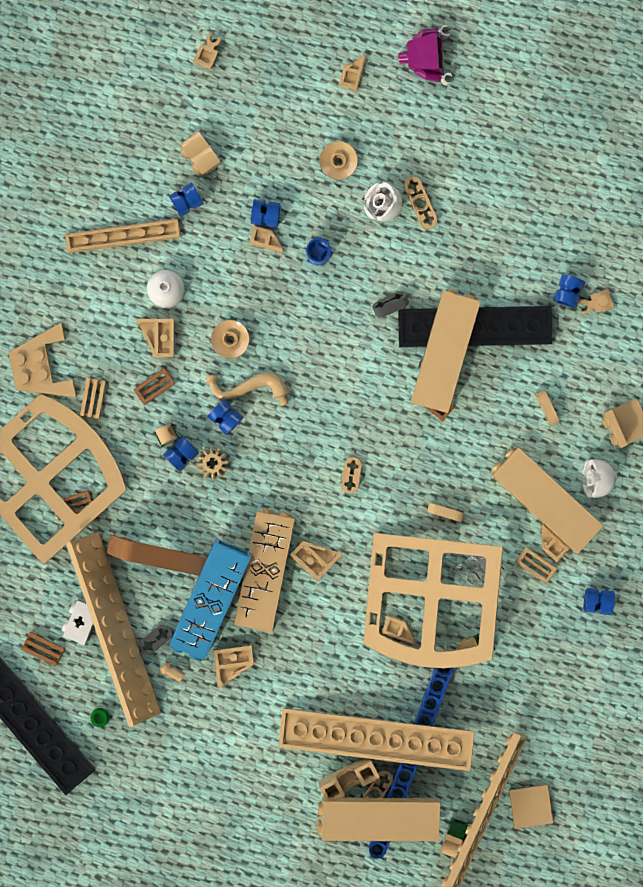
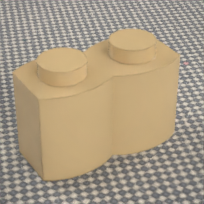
[180,131,222,177]

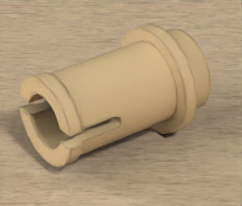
[160,661,185,683]

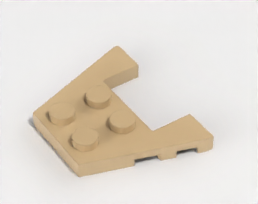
[9,323,76,397]

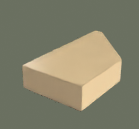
[339,55,366,91]
[249,225,284,253]
[541,524,570,562]
[381,615,416,645]

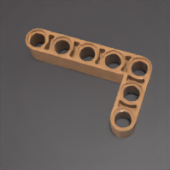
[106,534,207,576]

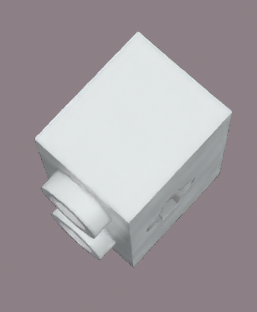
[62,599,94,645]

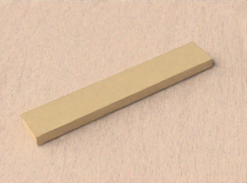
[65,218,181,253]

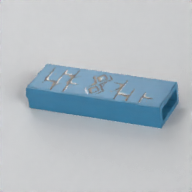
[169,538,251,661]

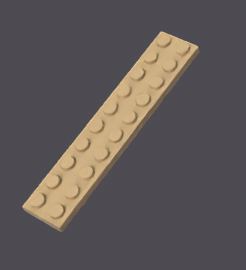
[66,532,161,727]
[279,708,475,771]
[441,733,528,887]

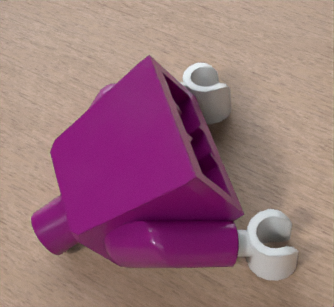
[398,25,452,85]

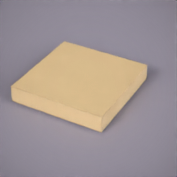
[509,784,553,829]

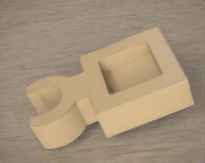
[193,33,221,70]
[578,289,614,315]

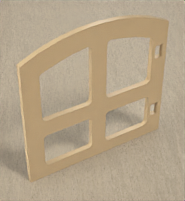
[0,394,127,565]
[364,533,503,668]

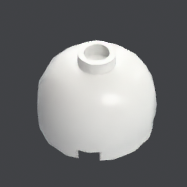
[364,182,403,222]
[147,270,185,308]
[583,459,617,498]

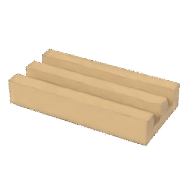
[80,378,106,419]
[515,547,557,584]

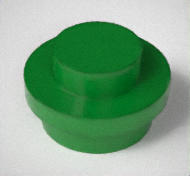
[90,708,110,727]

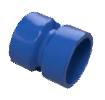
[168,182,204,217]
[251,199,281,228]
[306,238,331,266]
[553,274,585,308]
[207,399,244,435]
[163,436,199,472]
[583,588,615,615]

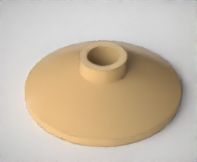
[319,141,358,180]
[211,320,249,359]

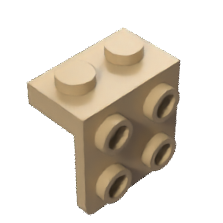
[602,399,643,448]

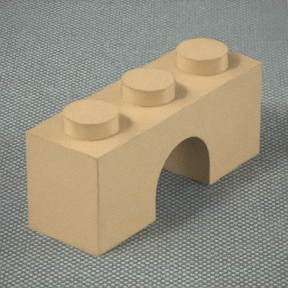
[318,758,380,798]

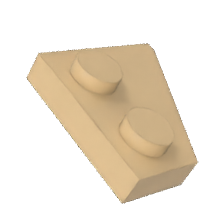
[137,319,174,358]
[289,541,343,581]
[213,645,254,687]

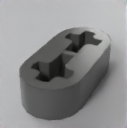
[372,291,409,318]
[140,624,173,655]

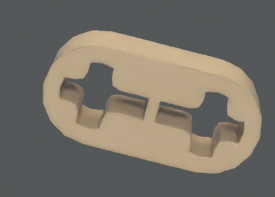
[535,390,559,427]
[341,457,361,493]
[427,503,464,522]

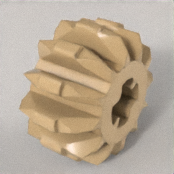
[196,447,229,480]

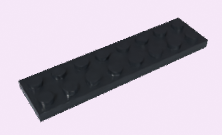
[398,306,552,348]
[0,657,96,796]

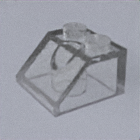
[450,544,508,588]

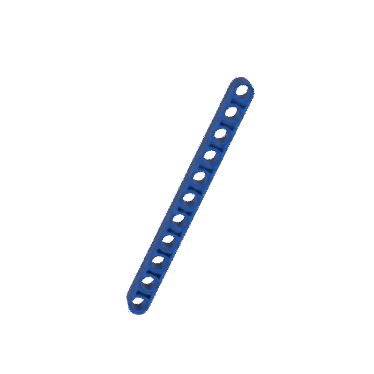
[368,668,453,859]

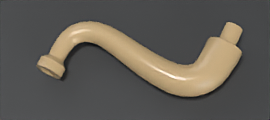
[205,372,289,406]

